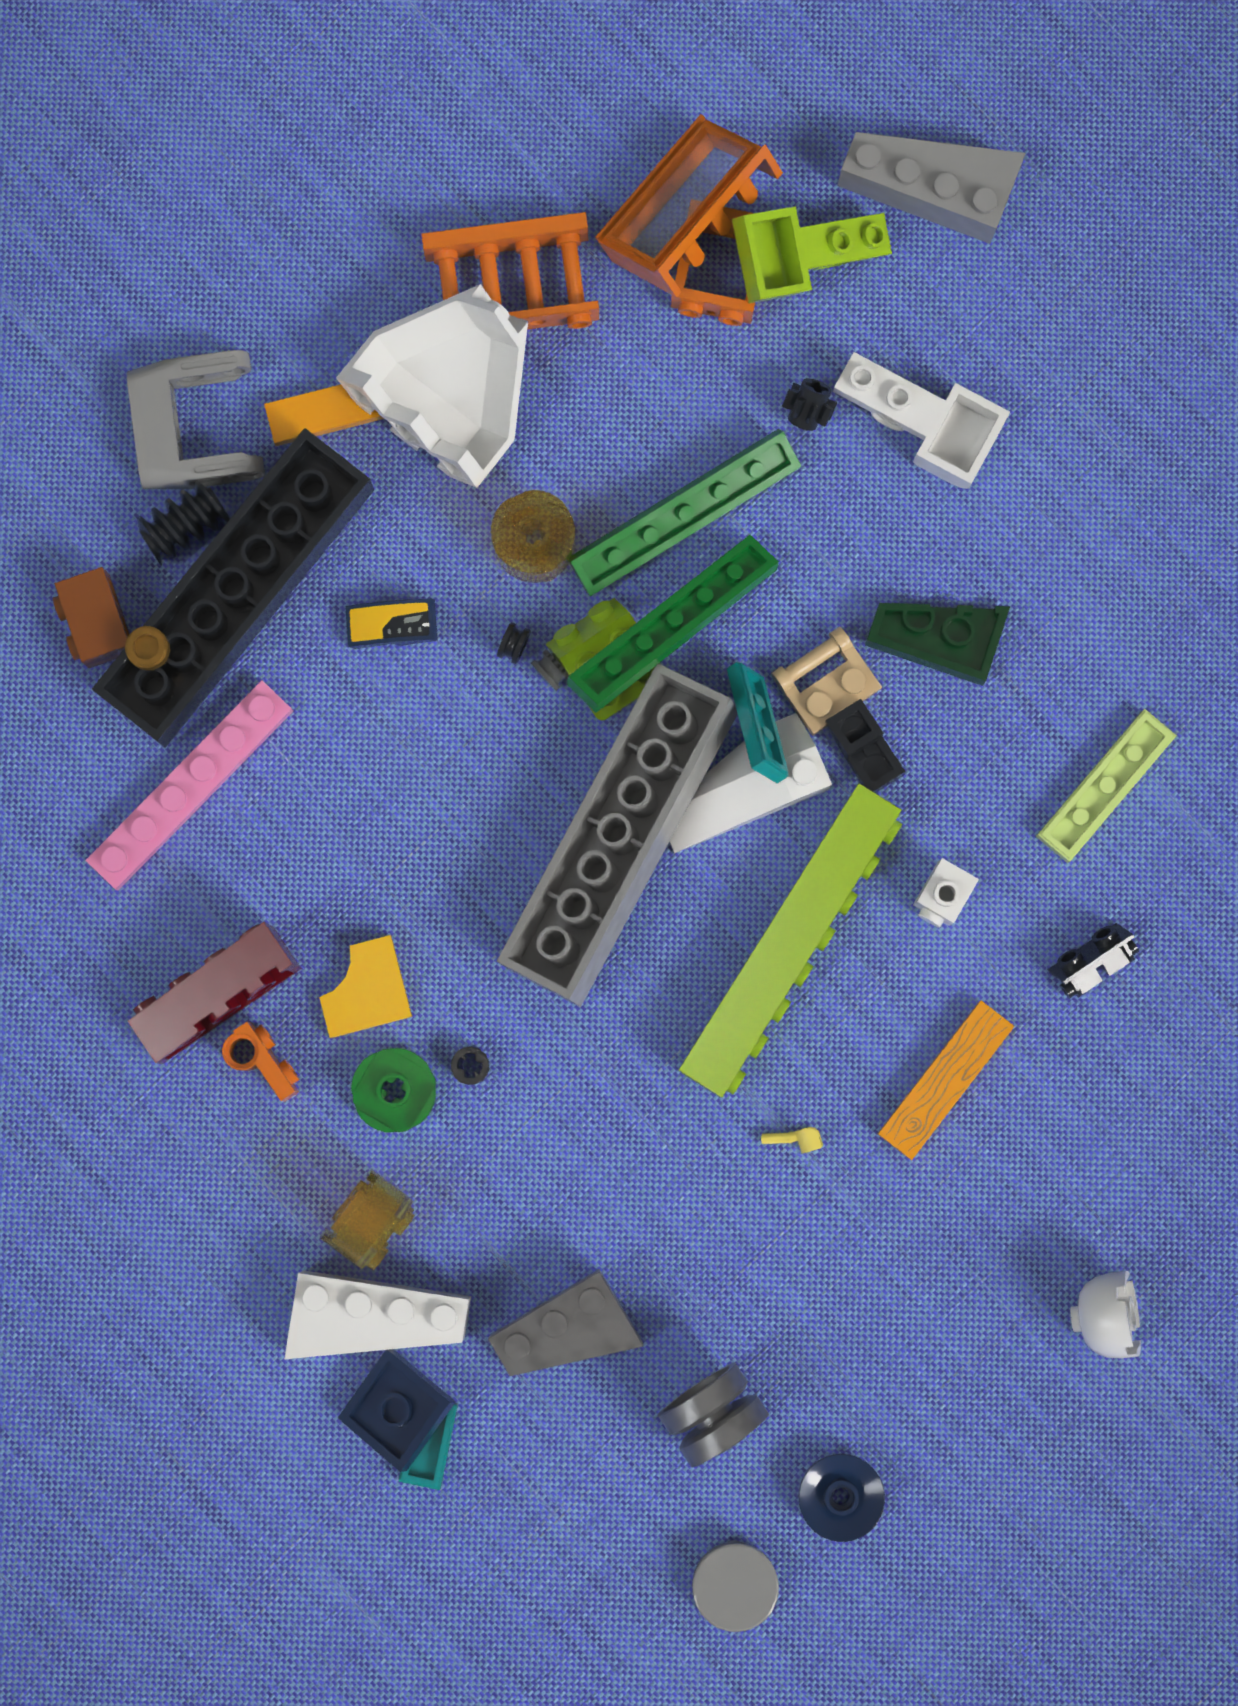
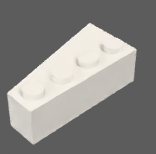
[284,1270,471,1359]

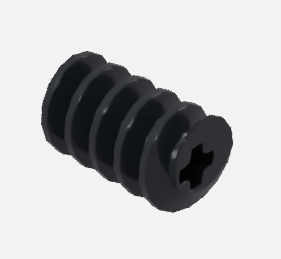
[137,480,230,566]

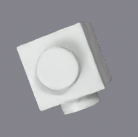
[913,858,979,928]

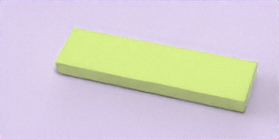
[1036,709,1177,863]

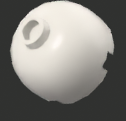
[1070,1271,1141,1358]

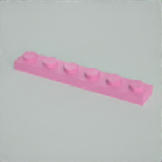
[85,680,293,891]

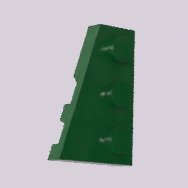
[865,603,1010,686]

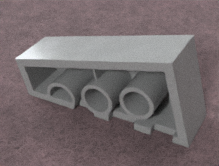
[837,132,1026,244]

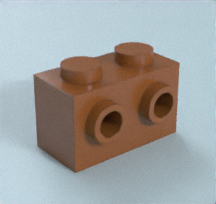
[52,567,130,668]

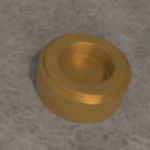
[125,626,170,670]

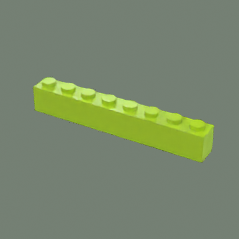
[678,783,902,1098]

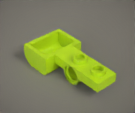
[732,206,892,303]

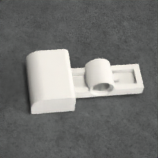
[833,352,1010,489]

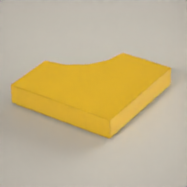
[319,935,413,1039]

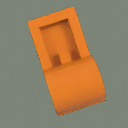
[222,1021,300,1102]

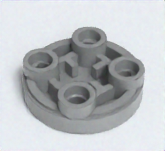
[692,1540,779,1632]

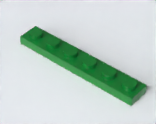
[567,429,802,597]
[567,535,779,713]

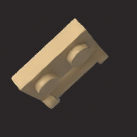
[771,627,882,736]

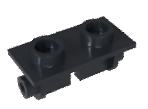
[1047,923,1139,999]

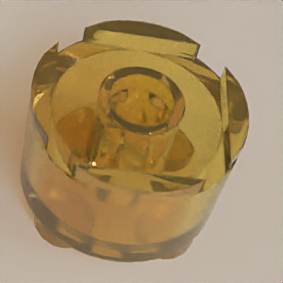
[491,490,576,583]
[320,1169,415,1270]

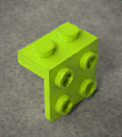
[545,598,661,720]

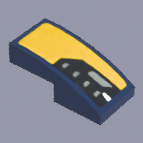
[345,598,438,649]

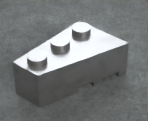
[488,1269,643,1376]

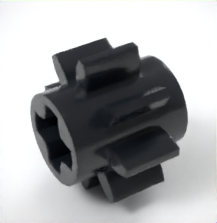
[782,378,837,431]

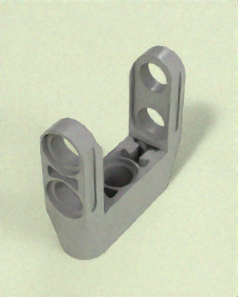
[127,350,265,489]

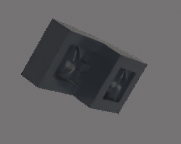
[825,699,906,793]

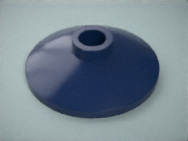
[798,1454,885,1542]

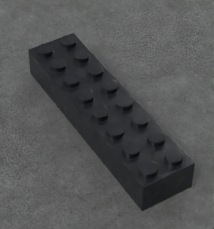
[92,428,374,748]

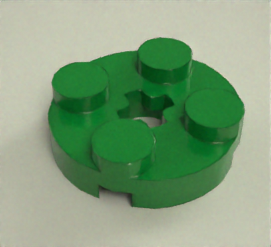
[351,1048,436,1133]

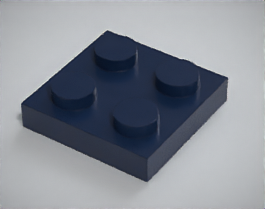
[338,1349,456,1472]

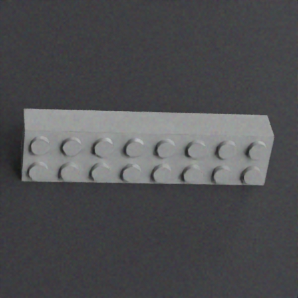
[497,664,738,1007]

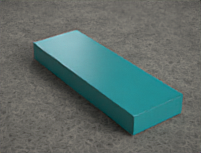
[726,661,789,784]

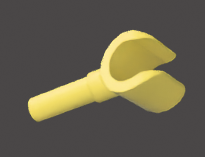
[761,1127,823,1154]

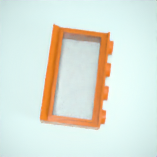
[595,114,783,298]

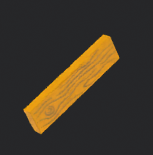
[877,1000,1015,1160]

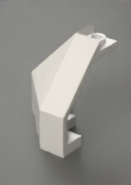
[336,284,528,488]

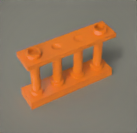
[421,212,599,330]

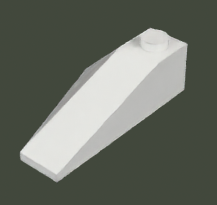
[669,713,832,854]

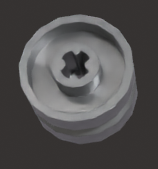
[658,1362,769,1467]

